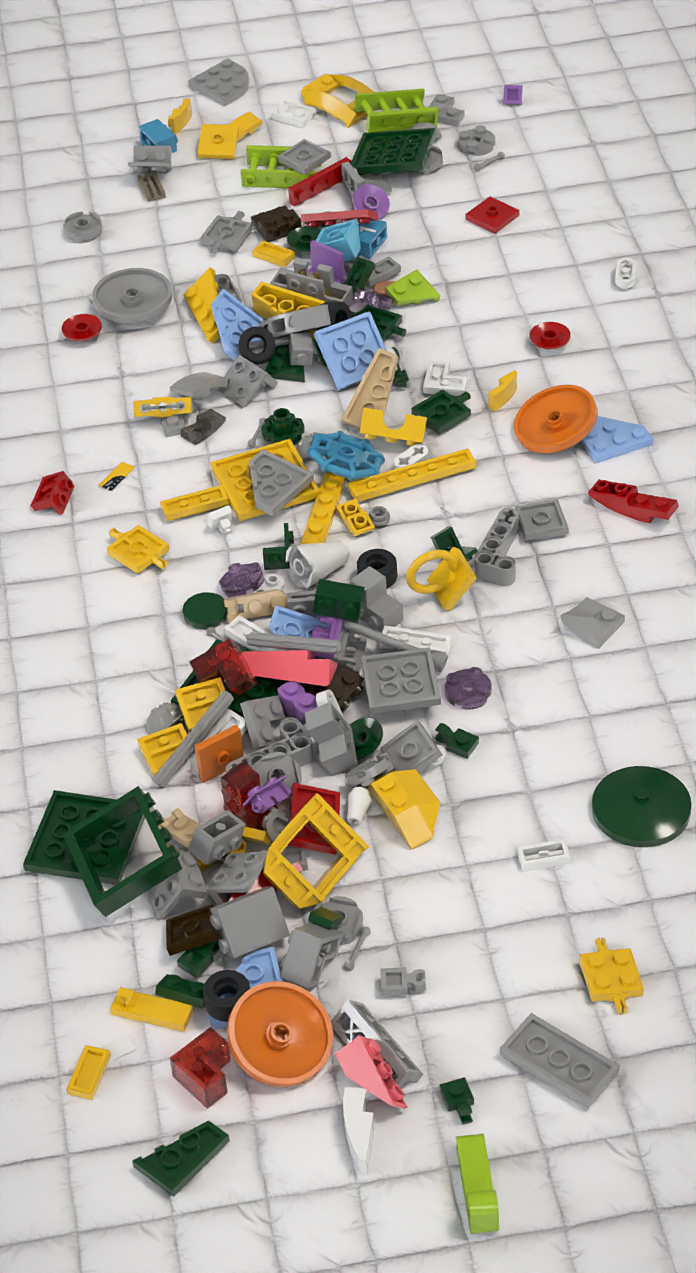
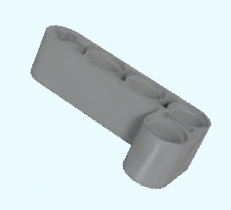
[474,507,519,586]
[226,718,313,793]

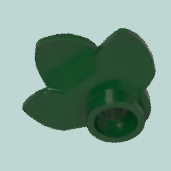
[391,347,409,387]

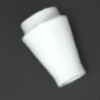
[346,787,372,825]

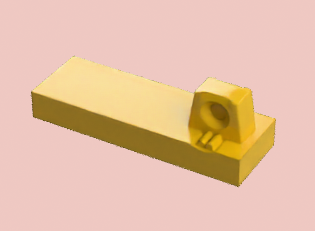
[110,987,194,1032]

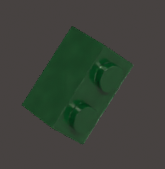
[313,579,365,624]

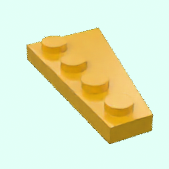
[183,267,220,344]

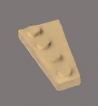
[341,348,398,437]

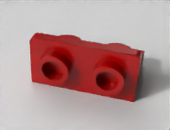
[30,471,74,515]

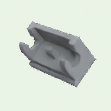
[333,626,367,675]

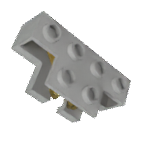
[270,257,354,308]

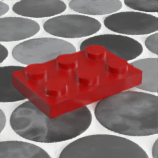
[288,783,340,855]

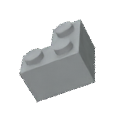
[350,566,403,633]
[304,702,358,775]
[280,923,343,988]

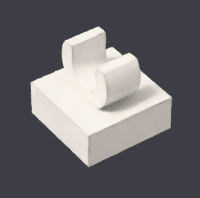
[208,505,233,535]

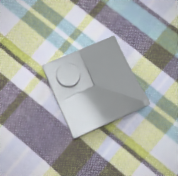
[561,597,625,649]

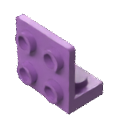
[308,240,345,284]

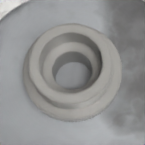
[368,506,390,526]

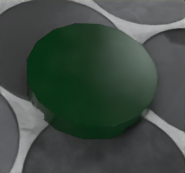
[182,592,228,629]

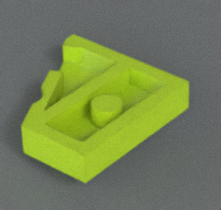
[385,269,441,306]

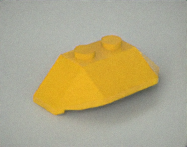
[365,769,441,850]

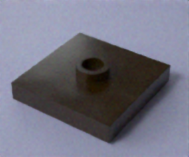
[166,904,218,956]

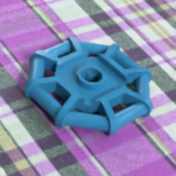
[306,431,385,481]

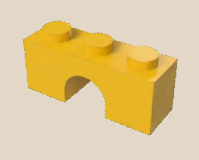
[360,408,427,446]

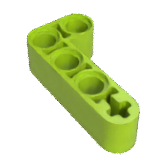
[456,1133,499,1234]

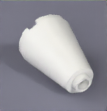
[285,542,349,588]

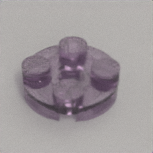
[353,287,394,310]
[219,562,265,597]
[445,667,492,710]

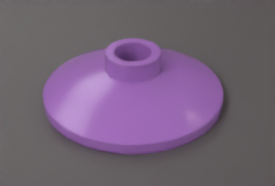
[353,184,390,219]

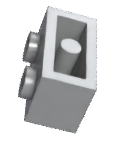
[188,810,246,865]

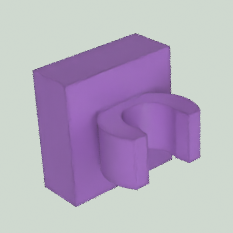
[503,84,523,104]

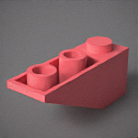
[335,1035,407,1109]

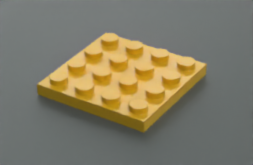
[210,439,320,521]

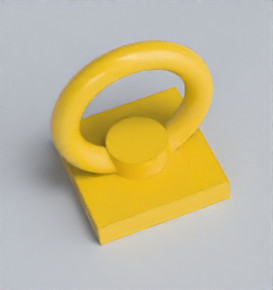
[406,547,477,611]

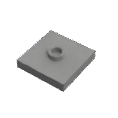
[278,139,331,175]
[515,499,569,541]
[380,720,443,773]

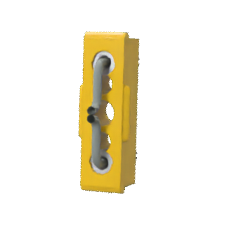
[133,396,193,417]

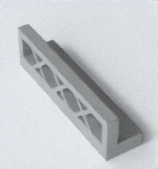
[331,1000,423,1088]

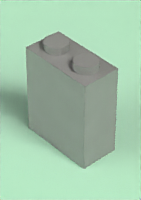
[210,887,290,958]

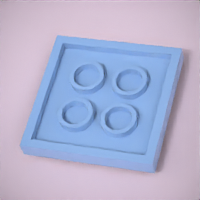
[314,311,387,390]

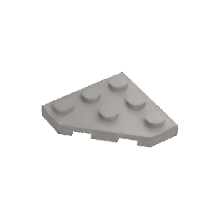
[249,449,314,516]

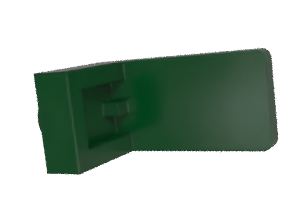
[263,523,294,570]
[430,526,478,562]

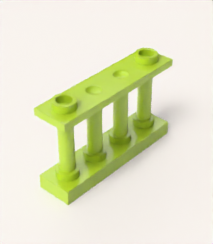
[353,88,439,133]
[240,145,322,188]

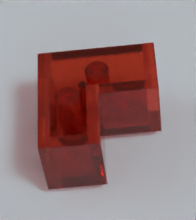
[189,638,258,695]
[221,761,278,831]
[169,1027,231,1109]

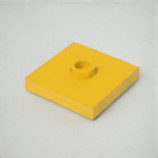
[197,124,239,159]

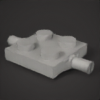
[201,210,253,254]

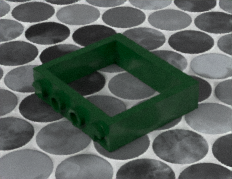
[63,786,183,917]

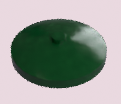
[592,766,691,847]

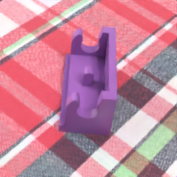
[311,616,343,660]

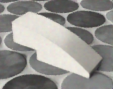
[343,1087,375,1175]

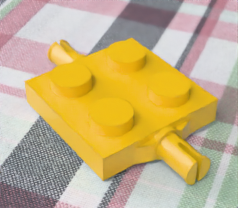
[107,525,170,574]
[579,937,644,1015]

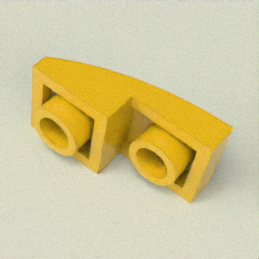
[168,98,192,134]
[228,112,263,143]
[488,370,517,412]
[336,499,375,536]

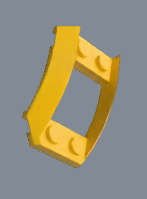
[301,74,375,128]
[263,793,369,909]

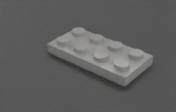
[500,1013,620,1109]

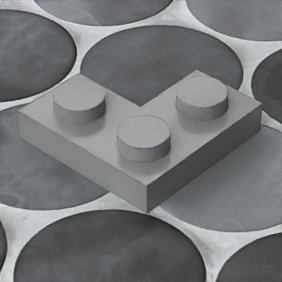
[429,94,465,126]
[346,255,401,287]
[240,695,285,749]

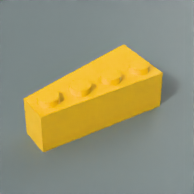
[251,282,325,339]

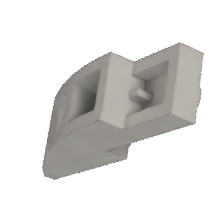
[259,305,331,338]

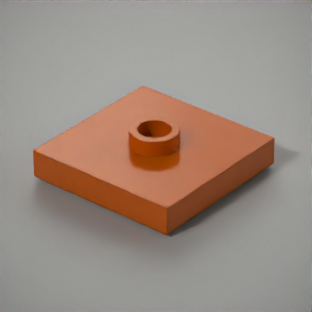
[195,725,244,783]

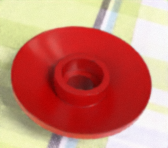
[61,314,102,341]
[529,322,570,349]

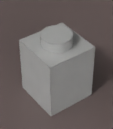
[288,333,314,365]

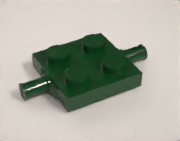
[351,304,407,343]
[411,390,471,434]

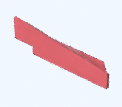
[222,650,337,686]

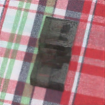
[181,409,226,445]

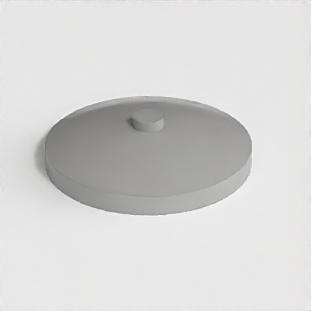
[92,268,173,323]

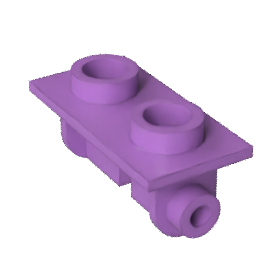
[243,775,291,813]

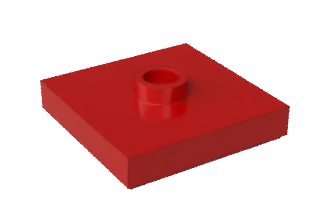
[465,196,520,234]

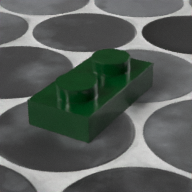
[344,257,376,300]
[155,974,205,1009]

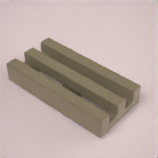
[137,172,166,202]

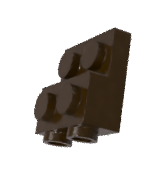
[251,205,302,242]
[300,658,364,713]

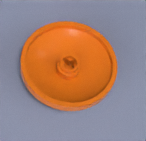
[514,385,598,453]
[227,981,333,1087]

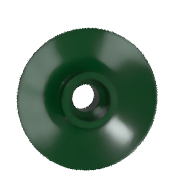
[287,226,321,251]
[350,718,383,759]

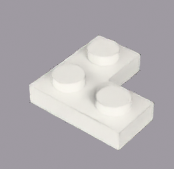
[423,361,468,396]

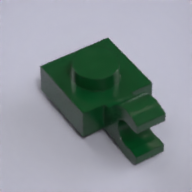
[435,723,479,759]
[177,940,220,979]
[439,1077,474,1125]

